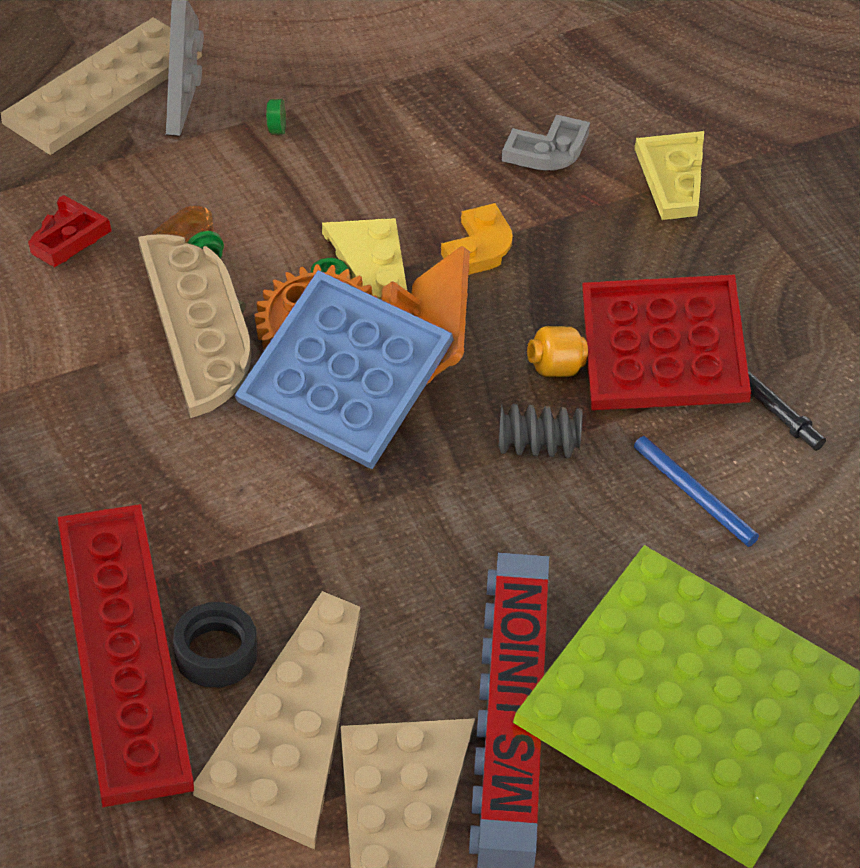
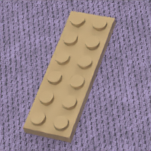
[1,17,202,155]

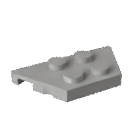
[166,0,204,136]

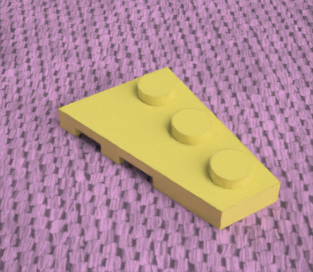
[635,131,704,220]
[322,218,407,300]

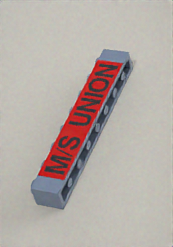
[469,553,549,868]

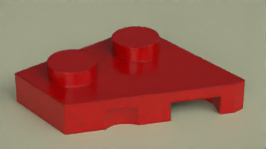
[28,195,112,267]

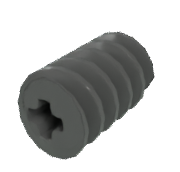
[499,403,582,458]

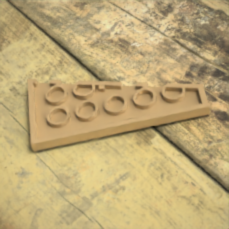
[193,591,360,850]

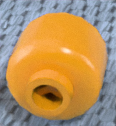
[527,326,588,377]

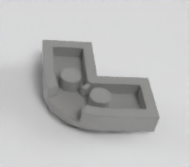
[502,115,590,170]

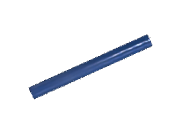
[634,436,759,547]

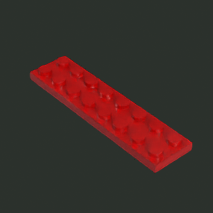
[57,504,194,808]

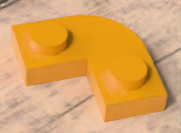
[441,203,513,275]

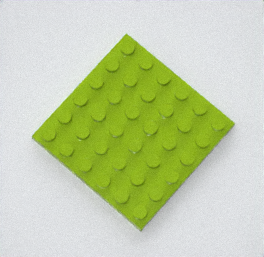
[513,545,860,868]

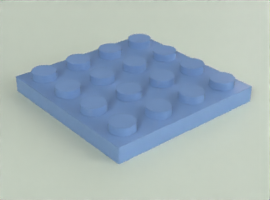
[235,270,454,469]

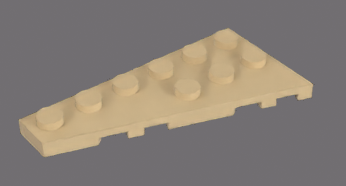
[341,718,475,868]

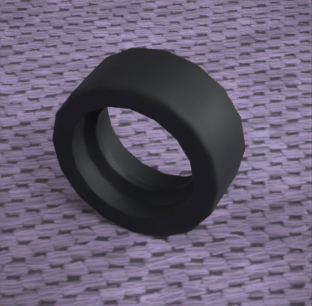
[173,602,257,687]

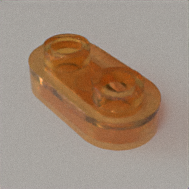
[151,205,214,243]

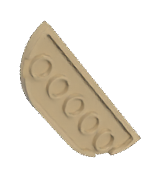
[138,234,251,418]

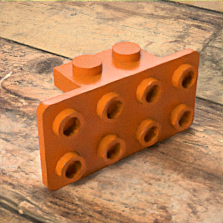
[381,246,470,385]

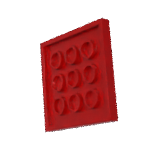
[582,275,751,410]

